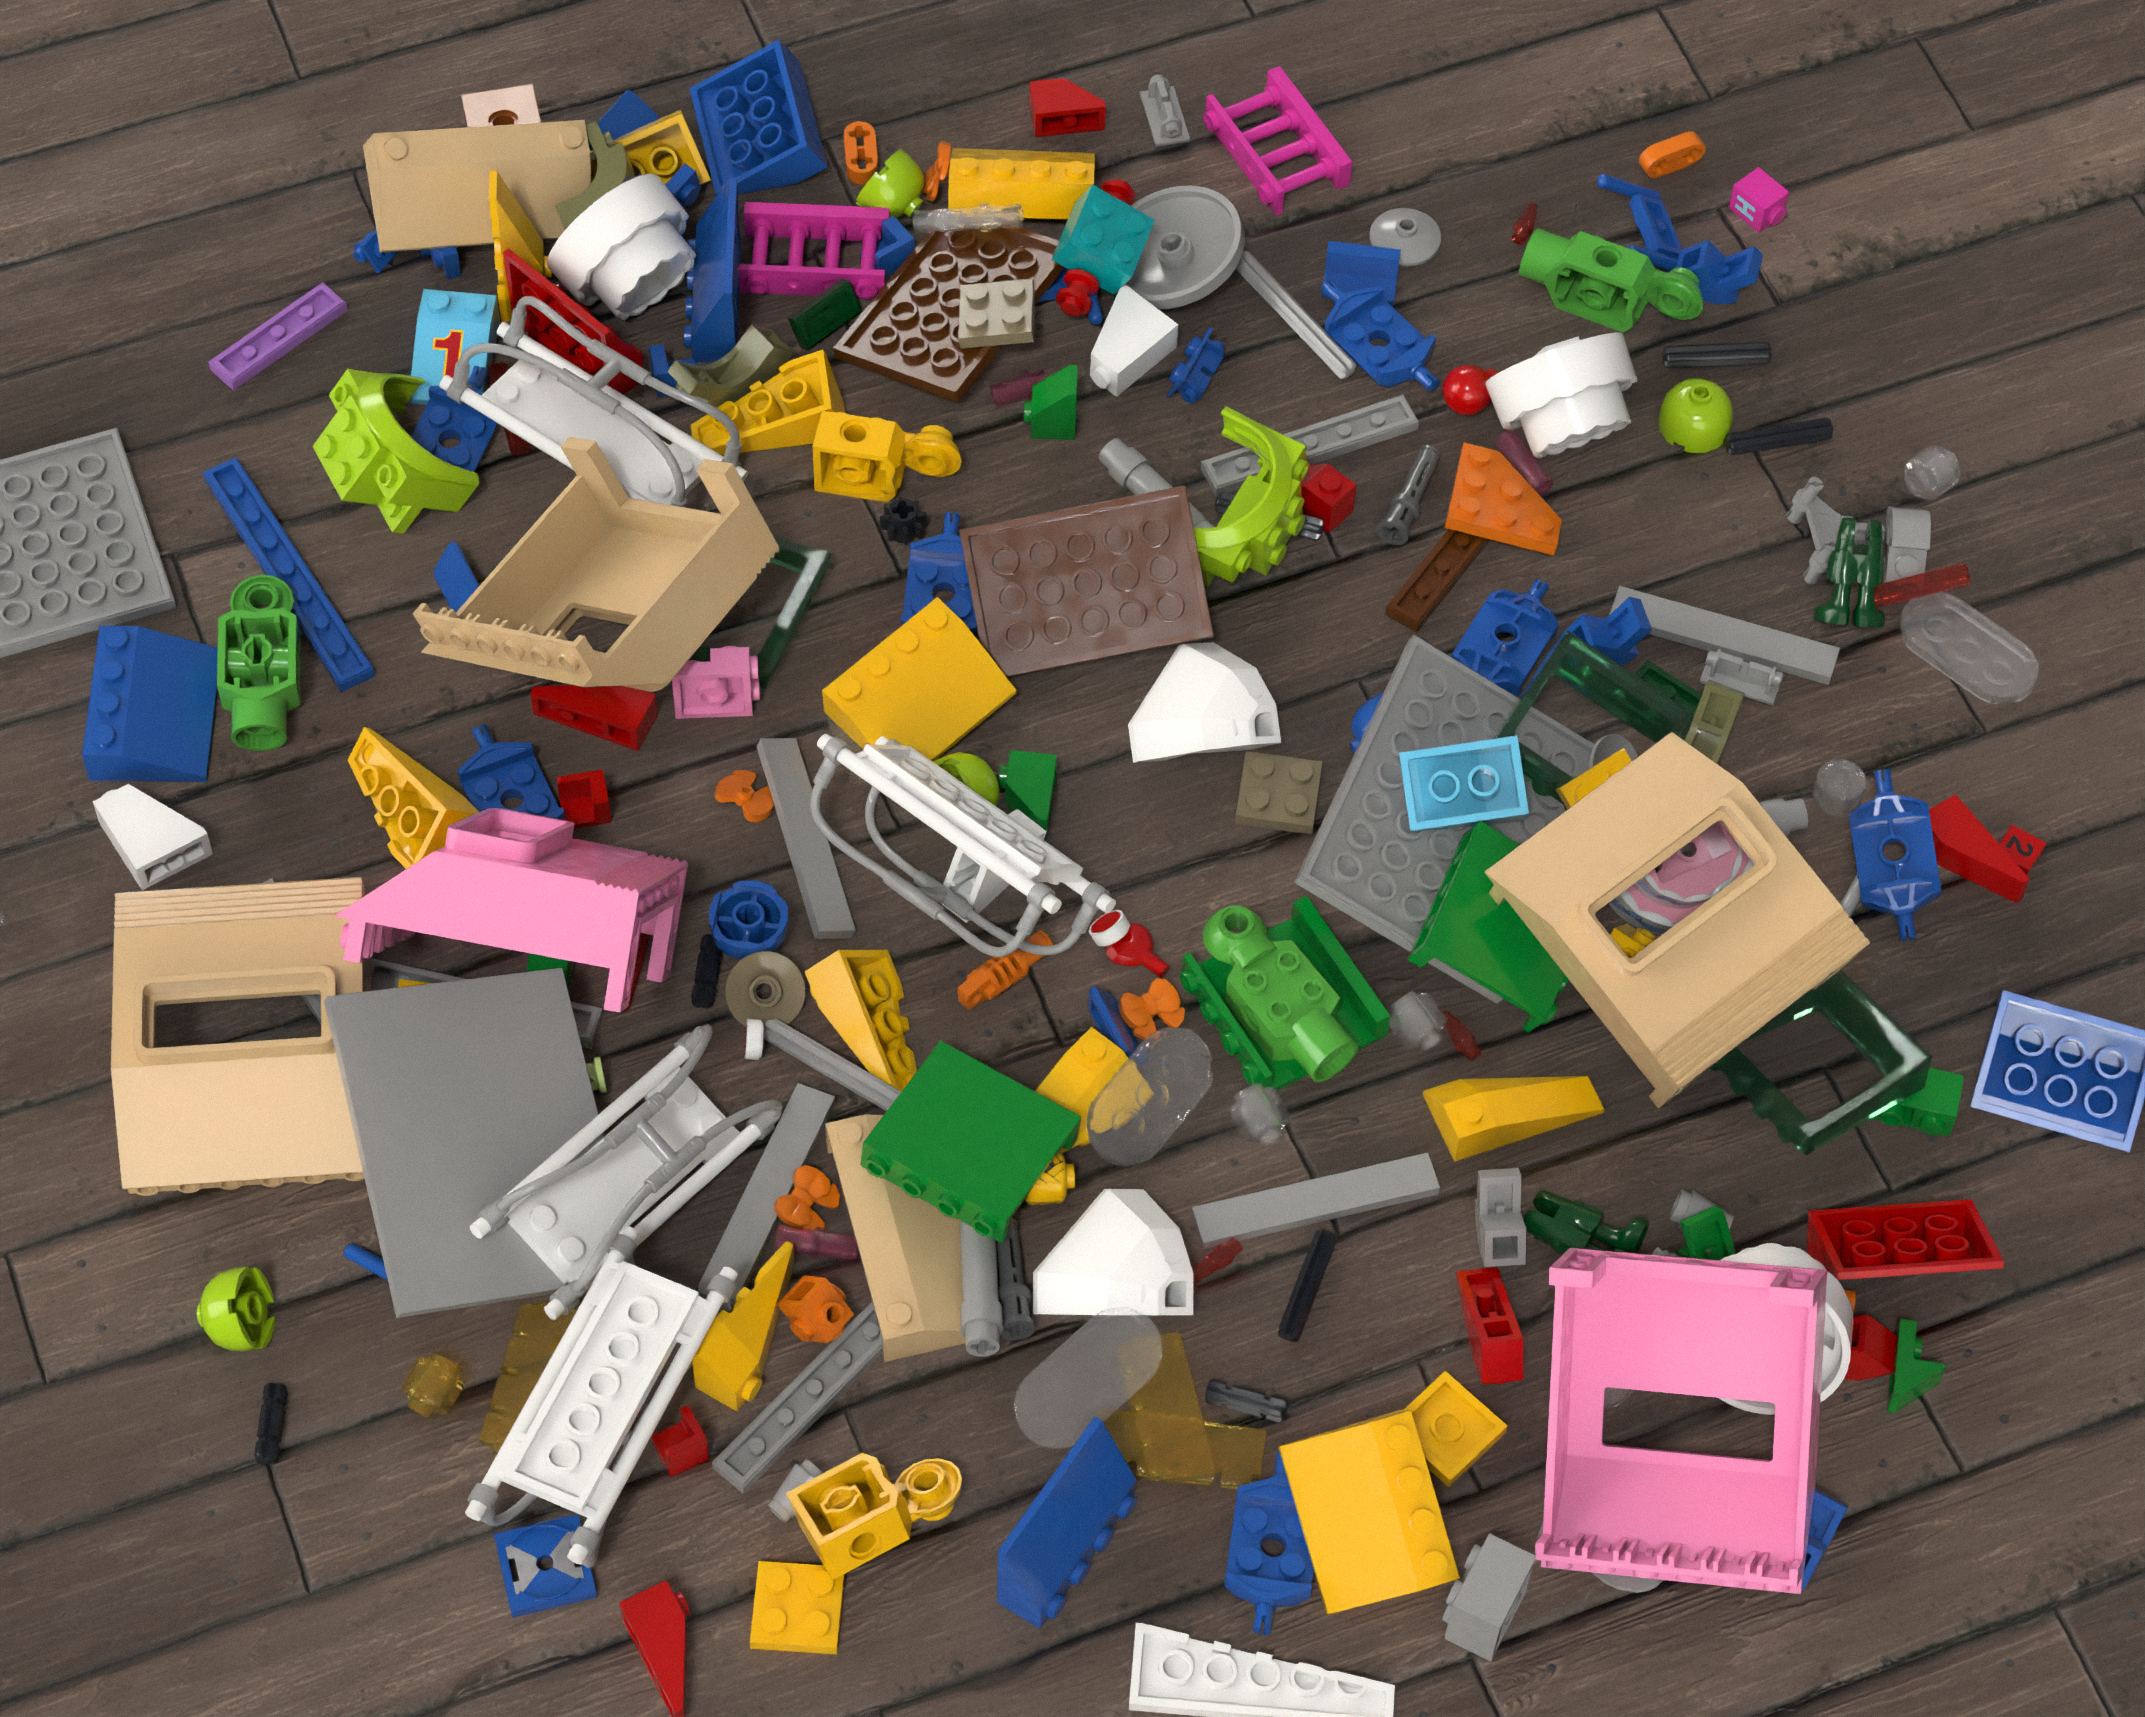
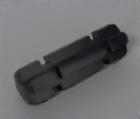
[691,934,722,1009]
[1205,1379,1288,1422]
[254,1383,288,1465]

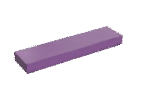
[208,282,348,391]

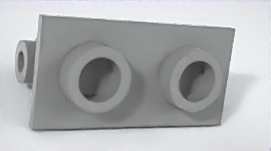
[1139,74,1190,147]
[1699,648,1784,706]

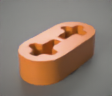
[843,121,878,185]
[1639,131,1706,178]

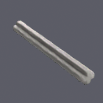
[1235,251,1356,380]
[763,1019,901,1111]

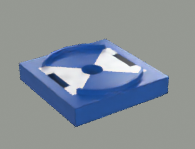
[494,1514,597,1618]

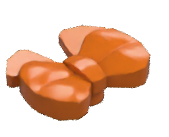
[923,141,951,202]
[714,770,774,823]
[1118,978,1185,1040]
[774,1165,840,1235]

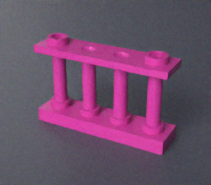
[1203,66,1352,216]
[738,202,890,299]

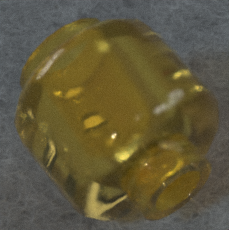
[401,1352,465,1419]

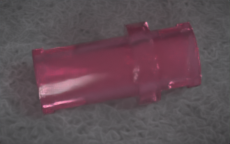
[989,368,1047,408]

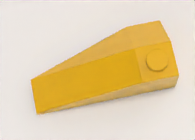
[590,110,711,185]
[348,727,479,869]
[805,950,917,1092]

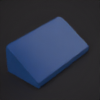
[588,90,659,151]
[434,541,479,612]
[1088,986,1147,1067]

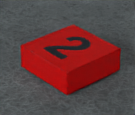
[1999,824,2047,876]

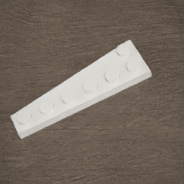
[1129,1623,1395,1717]

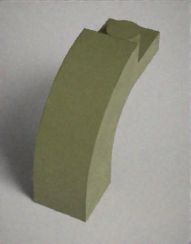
[555,121,635,230]
[667,324,794,408]
[1685,679,1746,765]

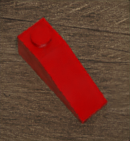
[530,685,658,752]
[1929,794,2030,903]
[1456,1267,1523,1385]
[619,1580,691,1717]

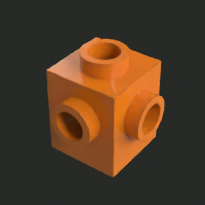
[777,1275,854,1344]

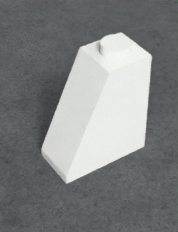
[1090,284,1178,397]
[93,784,213,890]
[941,809,1047,923]

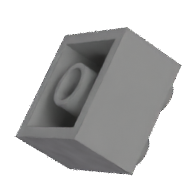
[1442,1533,1537,1662]

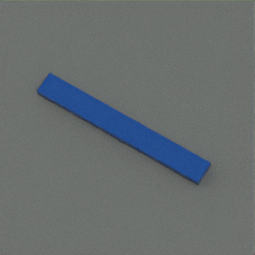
[202,457,375,693]

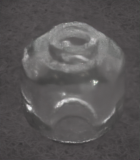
[1904,445,1960,500]
[1812,759,1867,817]
[1388,990,1447,1052]
[1230,1083,1290,1147]

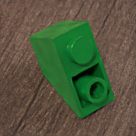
[1869,1067,1964,1136]

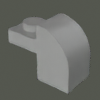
[1884,506,1931,587]
[1475,1168,1526,1267]

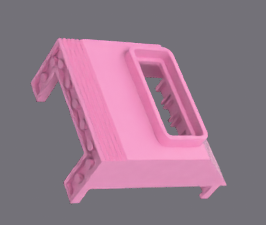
[334,808,688,1012]
[1535,1248,1827,1594]

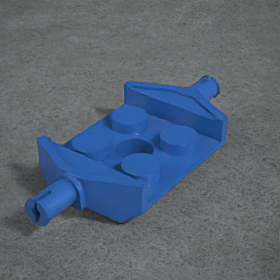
[1321,279,1440,392]
[411,366,498,472]
[900,512,978,637]
[1451,579,1559,697]
[457,724,565,820]
[1849,769,1942,942]
[1224,1452,1314,1635]

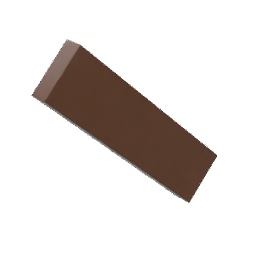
[1385,529,1490,633]

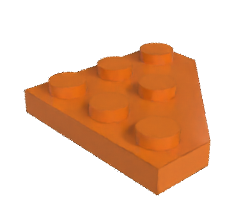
[1444,442,1562,556]

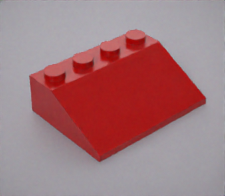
[503,248,644,395]
[1807,1199,2004,1280]

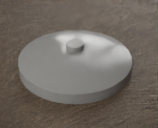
[1117,186,1245,309]

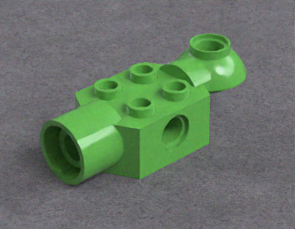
[1519,228,1703,333]
[217,574,301,751]
[1202,905,1358,1082]

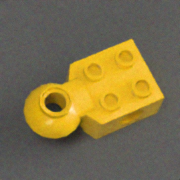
[812,411,962,503]
[786,1453,962,1580]

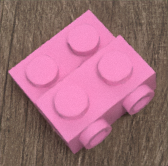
[672,646,760,719]

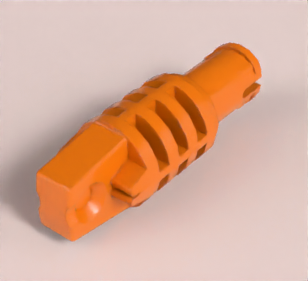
[957,930,1053,1010]

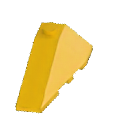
[489,170,552,322]
[691,350,845,455]
[1035,1027,1152,1153]
[1423,1076,1604,1162]
[692,1241,795,1412]

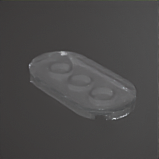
[1900,592,2039,704]
[1086,1027,1213,1166]
[1014,1307,1162,1449]

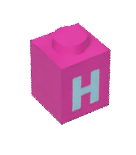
[1729,167,1790,233]

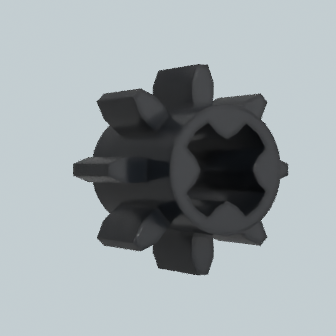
[880,497,927,545]

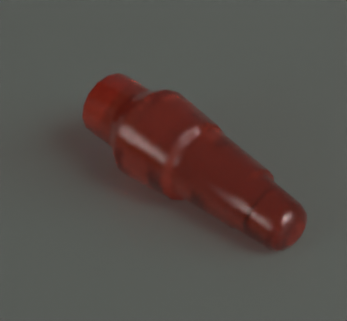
[1512,202,1538,245]
[1439,1010,1481,1061]
[1193,1238,1243,1285]

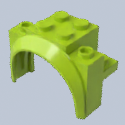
[312,369,479,534]
[1194,406,1309,587]

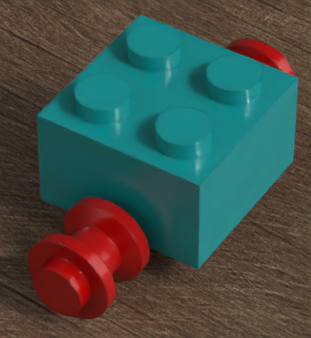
[1051,179,1155,316]

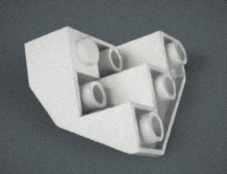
[1128,642,1281,763]
[1033,1189,1193,1315]

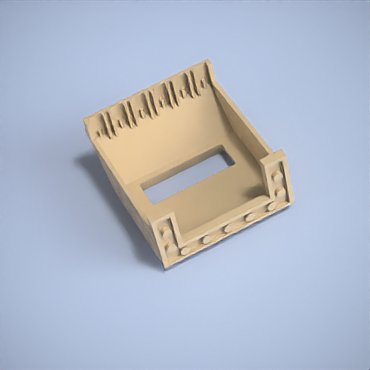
[413,437,779,692]
[1484,732,1870,1109]
[111,877,371,1196]

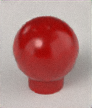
[1442,365,1498,416]

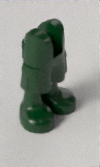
[1814,518,1886,627]
[1523,1190,1650,1255]

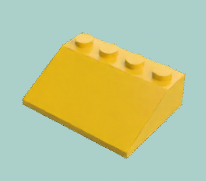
[948,148,1095,219]
[822,597,1017,762]
[1278,1410,1460,1614]

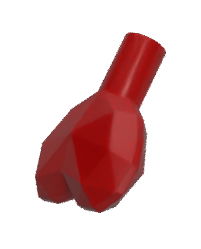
[1105,923,1170,978]

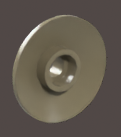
[725,951,805,1027]

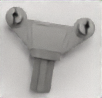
[1786,477,1886,584]

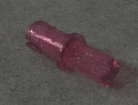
[1496,431,1553,496]
[775,1225,859,1260]

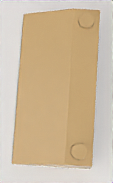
[363,120,591,253]
[825,1114,966,1362]

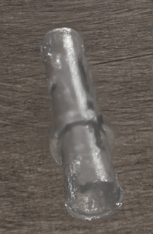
[913,203,1024,234]

